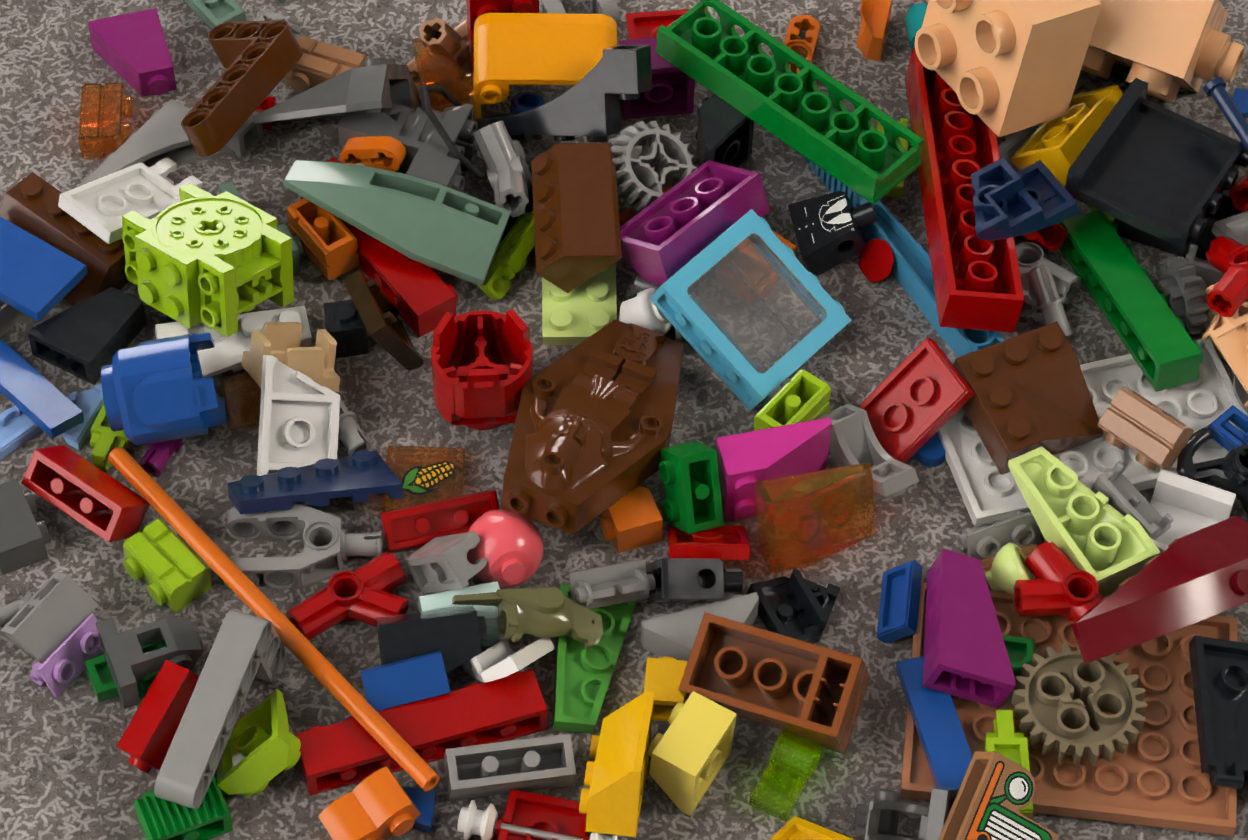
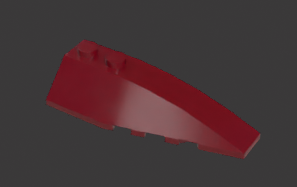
[1071,515,1248,663]

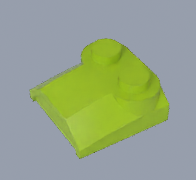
[217,688,301,797]

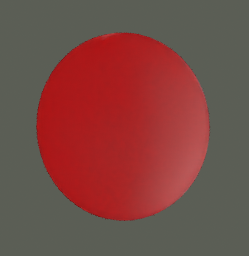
[859,239,894,283]

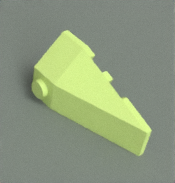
[1007,446,1161,598]

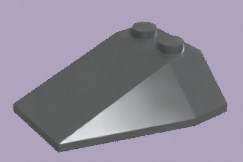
[253,58,421,124]

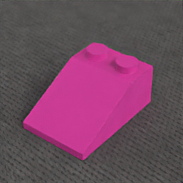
[715,417,832,520]

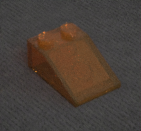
[755,462,875,573]

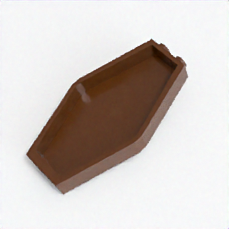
[501,320,684,535]

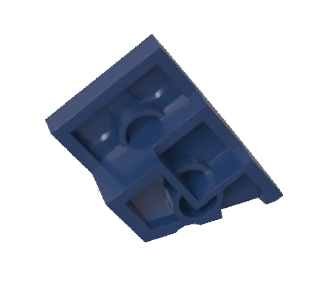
[971,157,1080,240]

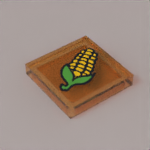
[382,445,466,512]

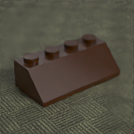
[531,143,622,293]
[0,172,130,306]

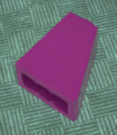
[87,8,177,97]

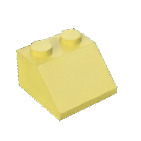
[647,691,737,816]

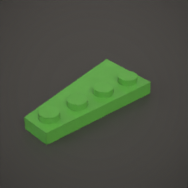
[552,583,637,734]

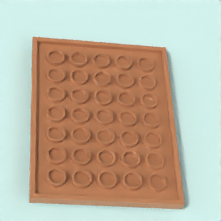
[900,582,1238,836]

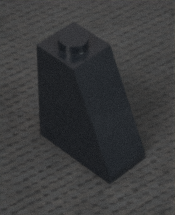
[28,287,147,385]
[376,605,487,674]

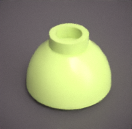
[985,542,1036,595]

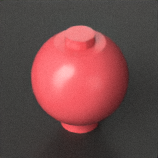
[467,509,544,589]

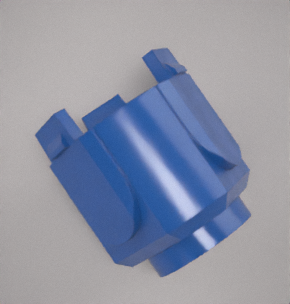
[101,333,227,446]

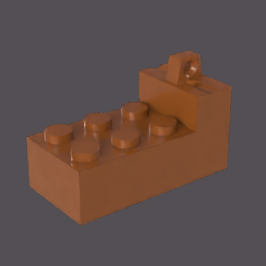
[678,612,870,755]

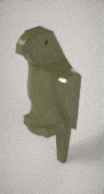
[452,587,603,650]

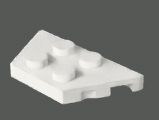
[257,355,340,476]

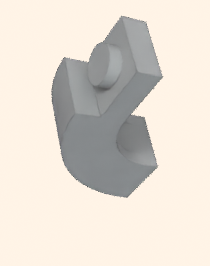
[816,403,919,503]

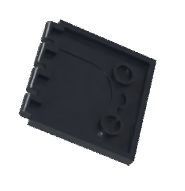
[1188,635,1248,790]

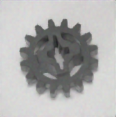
[1156,256,1209,337]

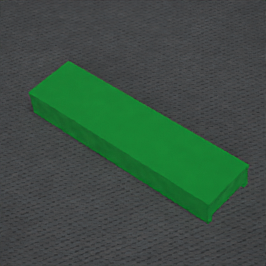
[655,0,923,205]

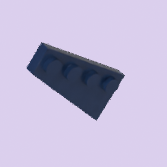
[227,450,403,514]

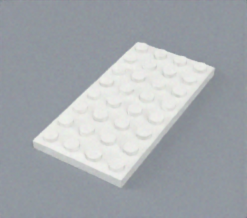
[937,337,1248,528]

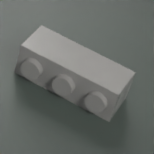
[443,733,576,801]

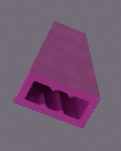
[922,549,1015,708]

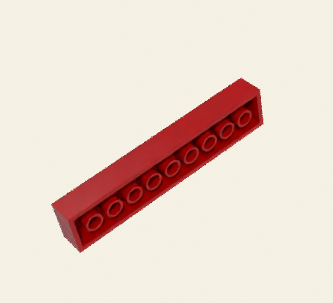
[905,47,1024,333]

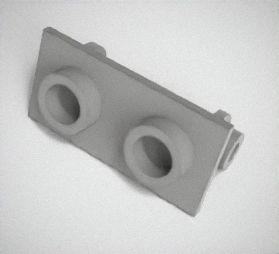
[957,511,1041,560]
[569,559,656,609]

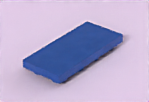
[0,217,88,322]

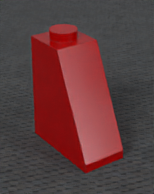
[116,659,244,774]

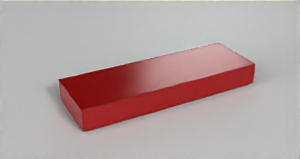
[379,489,499,552]

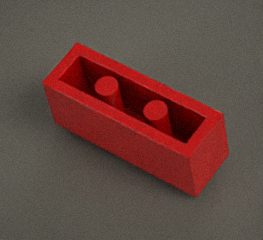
[21,445,150,542]

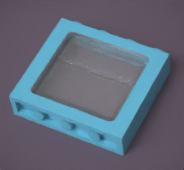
[649,209,852,411]

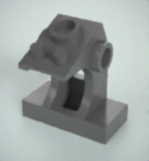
[96,615,203,709]
[854,786,959,840]

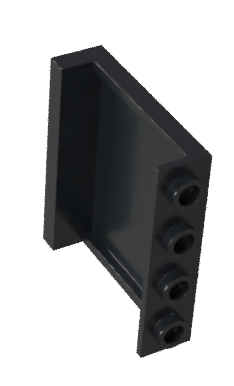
[1065,78,1248,250]

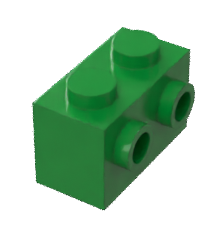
[659,441,724,534]

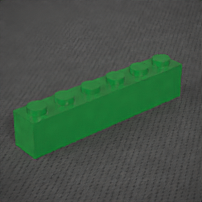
[1059,210,1203,392]

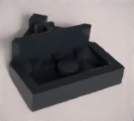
[747,569,840,644]

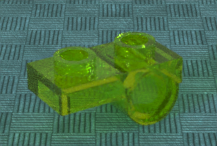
[749,730,823,822]

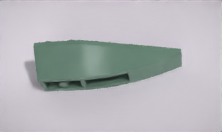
[283,160,511,286]

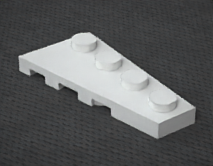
[155,306,312,378]

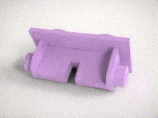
[29,613,102,698]

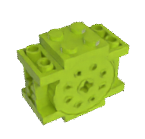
[122,183,294,337]

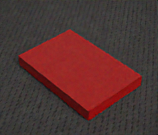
[858,337,975,463]

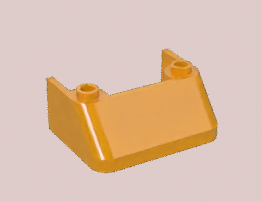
[473,13,617,121]

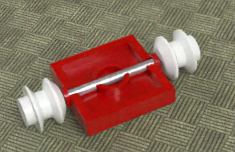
[457,789,628,840]

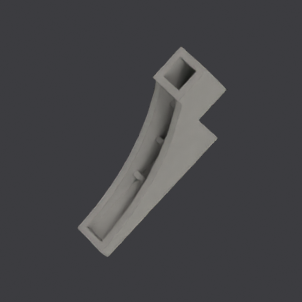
[78,99,264,187]

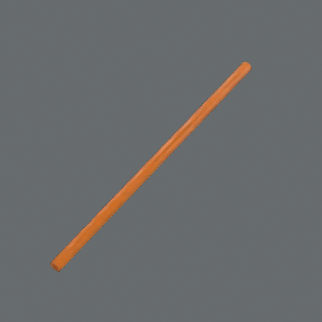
[108,447,440,792]

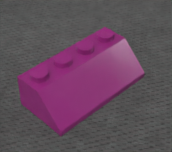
[620,160,770,286]

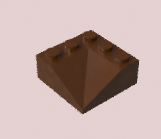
[954,321,1104,475]

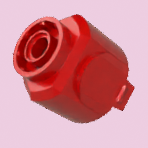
[431,309,533,430]

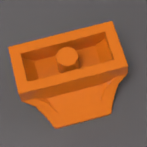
[856,0,892,61]

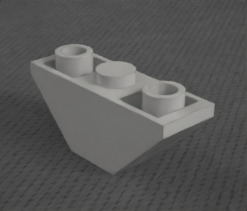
[641,592,759,661]

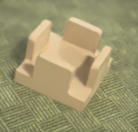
[242,322,340,392]

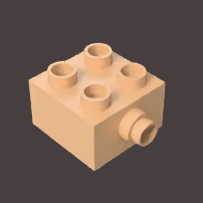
[915,0,1102,137]
[1081,0,1245,103]

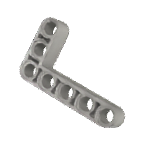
[154,609,286,810]

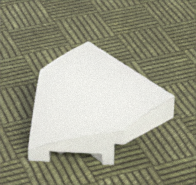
[462,638,555,683]

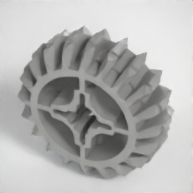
[610,120,698,215]

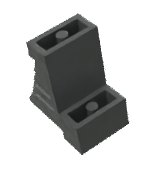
[338,101,478,192]

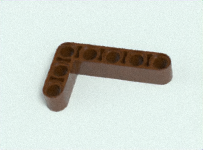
[181,20,303,157]

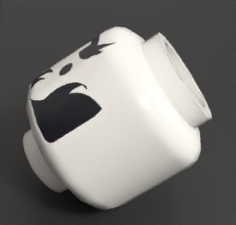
[619,288,672,334]

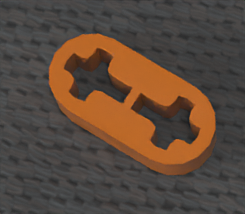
[339,136,407,172]

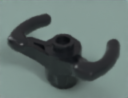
[1176,427,1248,519]

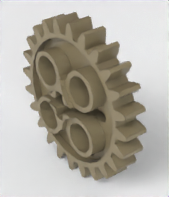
[1011,642,1147,766]

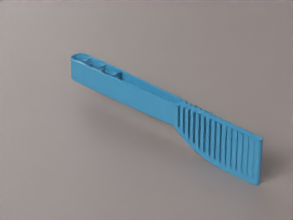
[801,154,1005,357]

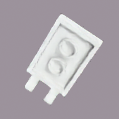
[58,157,203,244]

